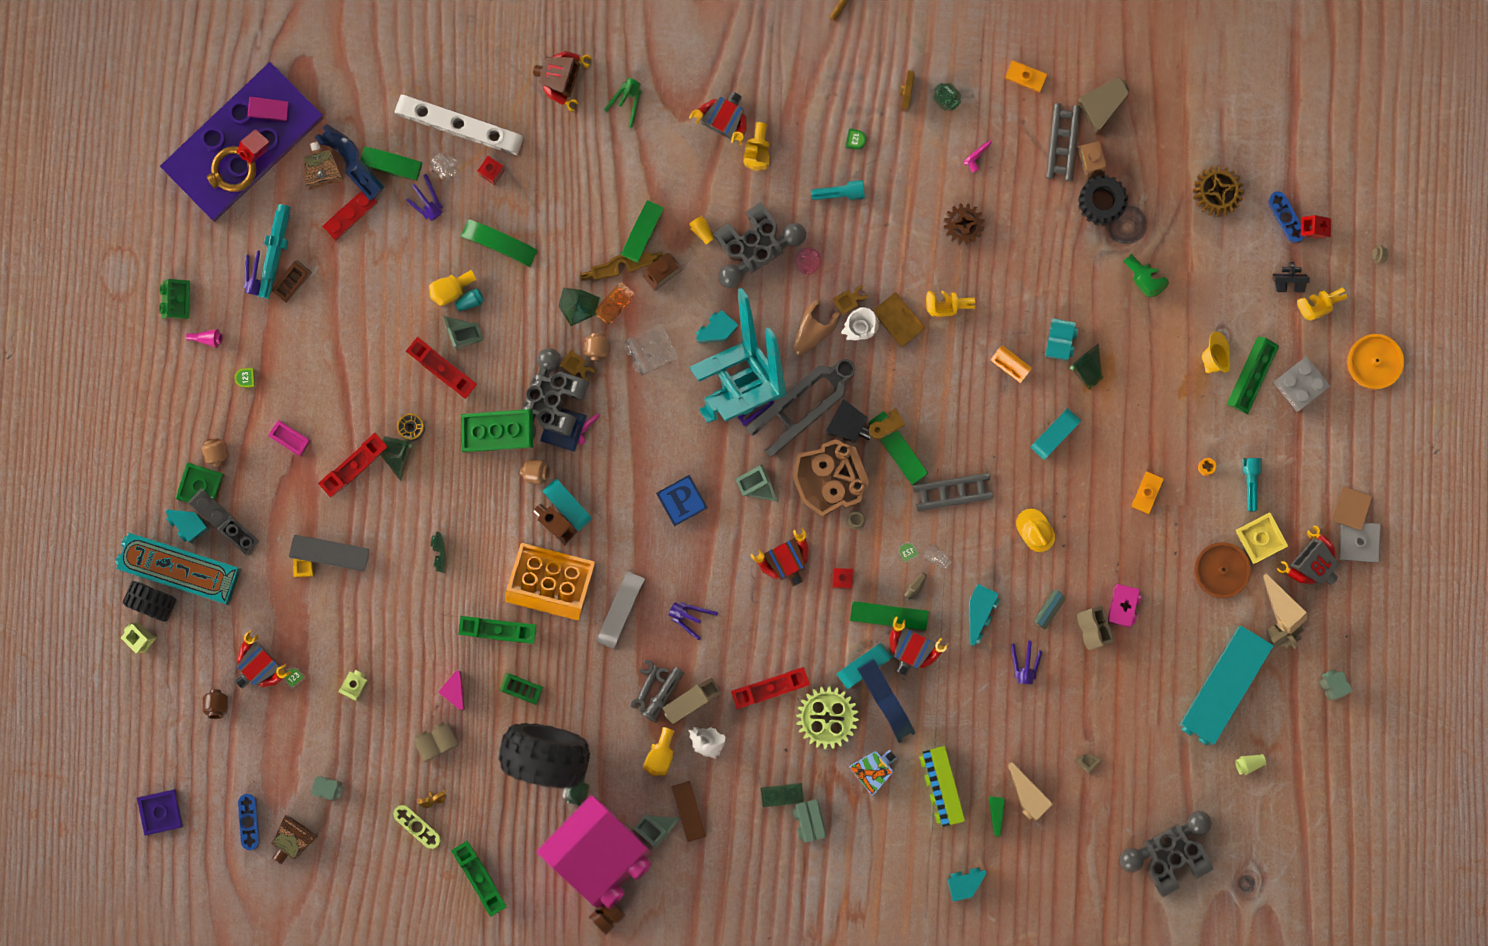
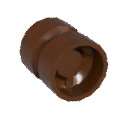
[589,904,626,935]

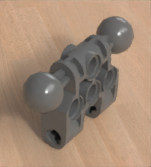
[713,202,806,288]
[522,348,589,439]
[1119,811,1214,897]

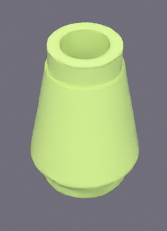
[1236,754,1266,775]

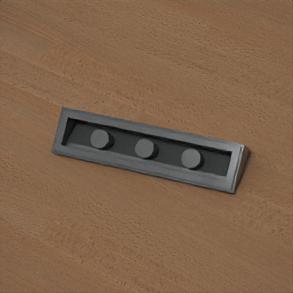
[289,535,369,571]

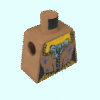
[1077,141,1106,181]

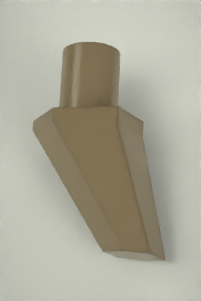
[904,572,927,599]

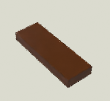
[671,781,706,842]

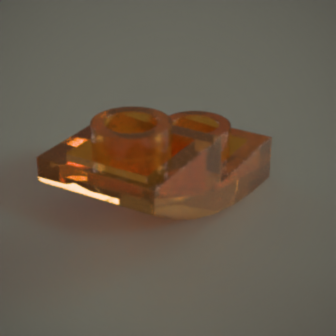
[595,282,635,324]

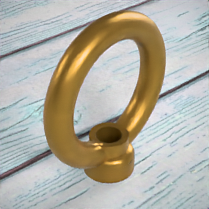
[207,146,256,192]

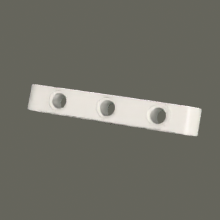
[394,95,524,155]

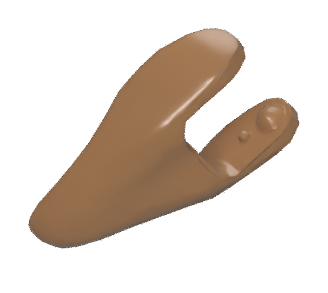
[793,298,840,356]

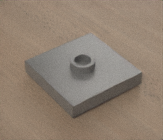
[1339,523,1380,563]

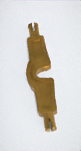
[580,251,663,281]

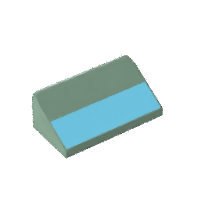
[1033,589,1066,629]

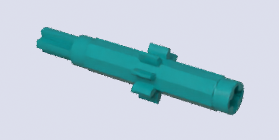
[258,204,291,299]

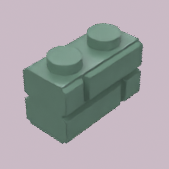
[1319,669,1352,700]
[311,776,345,800]
[792,799,827,843]

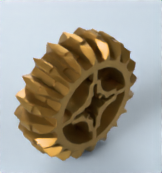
[1192,165,1244,217]

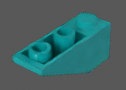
[969,584,1000,647]

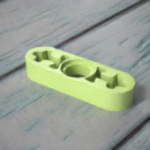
[393,805,441,849]

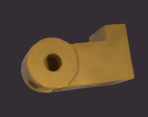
[869,408,905,440]

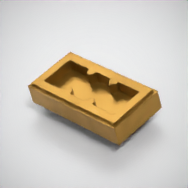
[900,70,915,112]

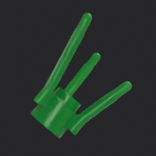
[604,78,642,128]

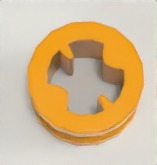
[1198,458,1216,476]

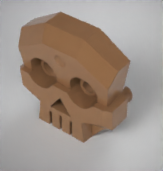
[793,439,870,517]

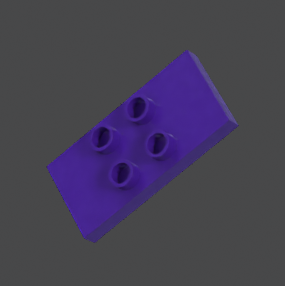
[160,62,324,222]

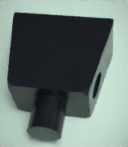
[826,399,871,443]

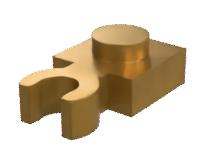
[832,286,868,316]
[560,350,595,381]

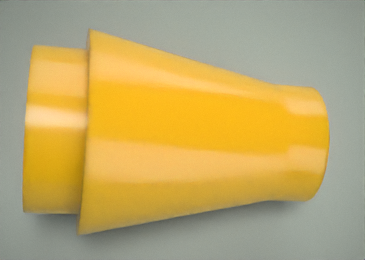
[689,215,714,245]

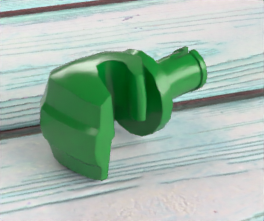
[1123,254,1169,297]

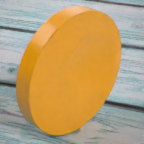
[1347,334,1404,390]

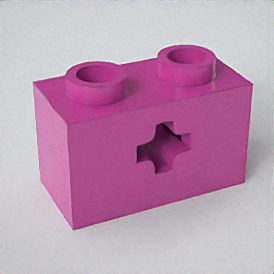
[1108,584,1142,628]

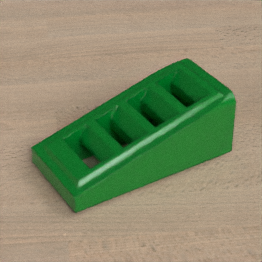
[499,673,543,705]
[988,796,1005,837]

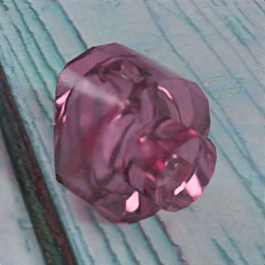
[795,247,821,275]

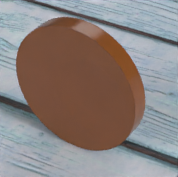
[1194,542,1251,598]

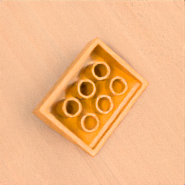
[505,543,595,621]

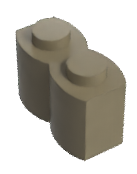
[1077,606,1113,650]
[414,722,459,762]

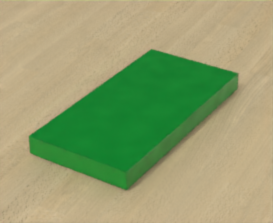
[461,409,534,453]

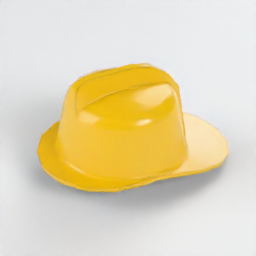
[1202,331,1230,373]
[1016,509,1055,552]

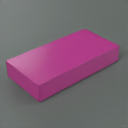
[248,97,288,122]
[268,420,311,457]

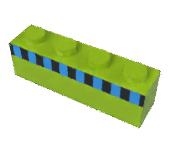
[919,746,965,827]

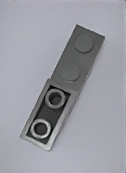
[188,488,259,555]

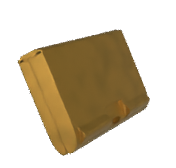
[872,292,926,348]

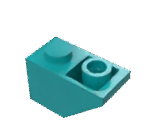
[696,310,738,343]
[165,509,209,543]
[947,867,986,902]

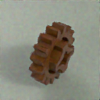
[943,203,985,245]

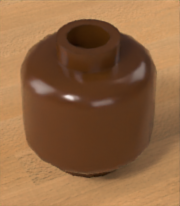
[203,689,228,719]

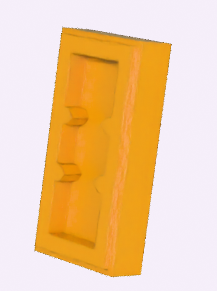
[1005,60,1047,93]
[991,345,1032,383]
[1131,471,1164,514]

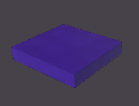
[137,789,183,836]

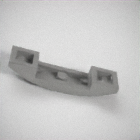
[596,571,645,649]

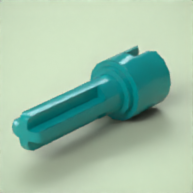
[811,180,865,200]
[1243,458,1262,511]

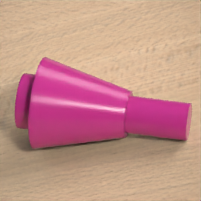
[186,329,223,348]

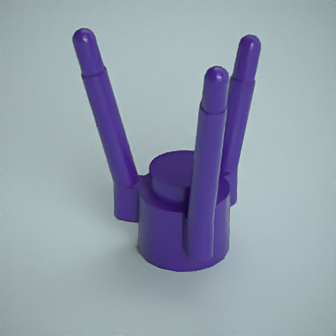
[406,174,443,221]
[244,250,261,296]
[668,602,718,640]
[1011,641,1042,684]

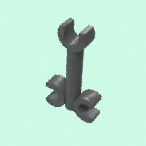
[631,660,669,712]

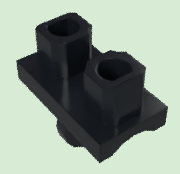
[1272,262,1310,293]

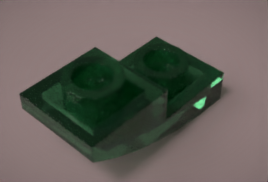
[430,531,447,573]
[760,783,804,807]

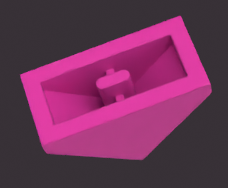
[438,671,465,710]

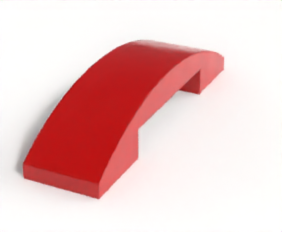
[405,336,477,399]
[318,432,388,498]
[731,667,810,709]

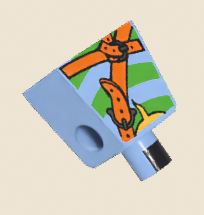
[849,750,897,795]

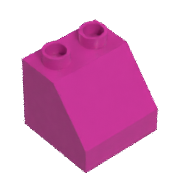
[536,795,653,909]

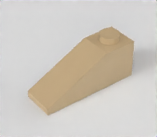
[1263,574,1307,634]
[1008,762,1053,820]

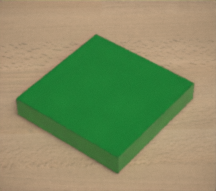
[175,462,224,503]

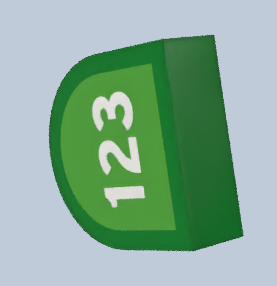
[845,128,866,150]

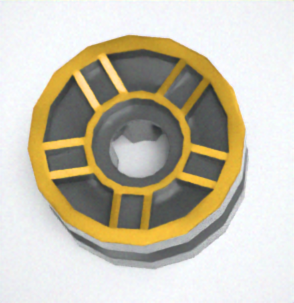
[397,413,425,441]

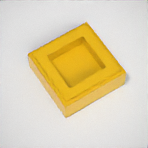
[293,558,314,577]

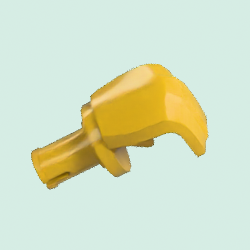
[744,122,770,171]
[429,270,477,306]
[1297,288,1347,321]
[926,291,975,317]
[643,727,675,777]

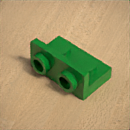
[159,279,190,319]

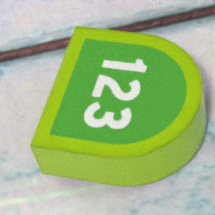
[234,368,255,388]

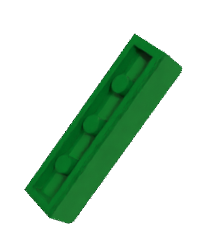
[1227,337,1279,414]
[868,411,928,485]
[850,601,929,631]

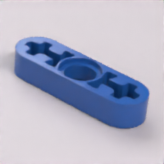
[1268,192,1304,243]
[238,794,260,850]

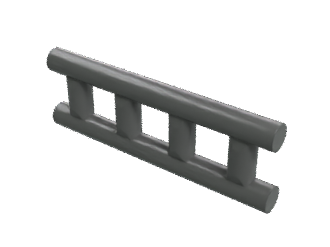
[1046,103,1081,181]
[913,473,993,512]

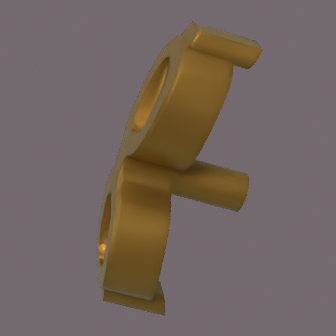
[417,789,447,808]

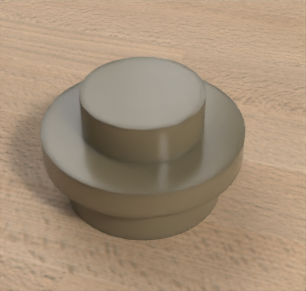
[1372,245,1388,264]
[846,510,866,530]

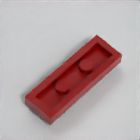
[322,191,377,241]

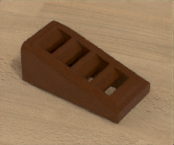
[271,260,312,302]

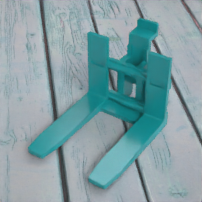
[690,288,786,423]

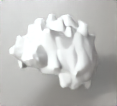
[842,307,880,341]
[689,727,726,759]

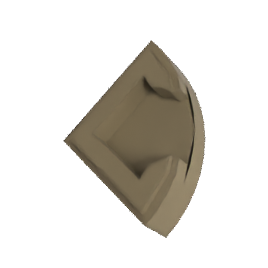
[1075,754,1102,774]

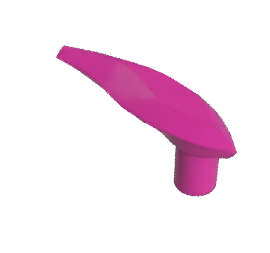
[963,141,992,172]
[578,414,600,445]

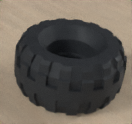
[498,723,590,789]

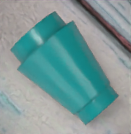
[455,288,485,312]

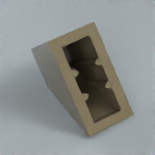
[1078,77,1129,134]
[663,678,722,724]

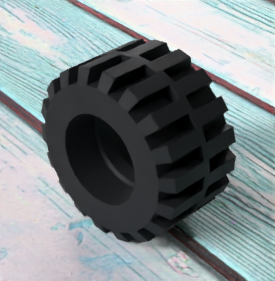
[1078,175,1128,226]
[122,581,176,622]

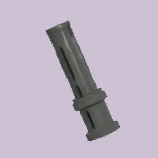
[641,666,685,723]

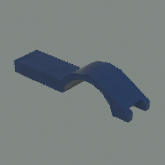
[315,124,384,201]
[857,659,915,743]

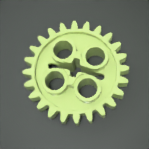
[796,686,859,749]

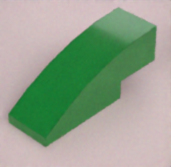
[360,146,423,181]
[621,200,664,263]

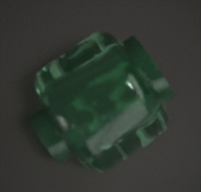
[933,83,961,111]
[562,778,590,806]

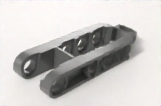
[746,359,855,458]

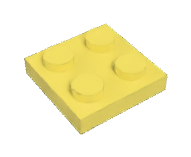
[1235,512,1288,564]

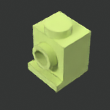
[121,623,157,654]
[338,670,368,701]

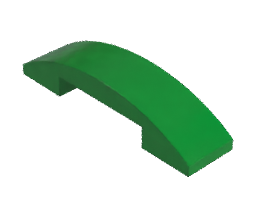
[461,219,538,267]
[458,616,537,644]
[451,840,507,917]

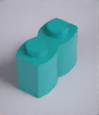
[1045,318,1078,361]

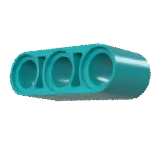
[1030,408,1082,460]
[542,478,593,532]
[836,642,893,690]

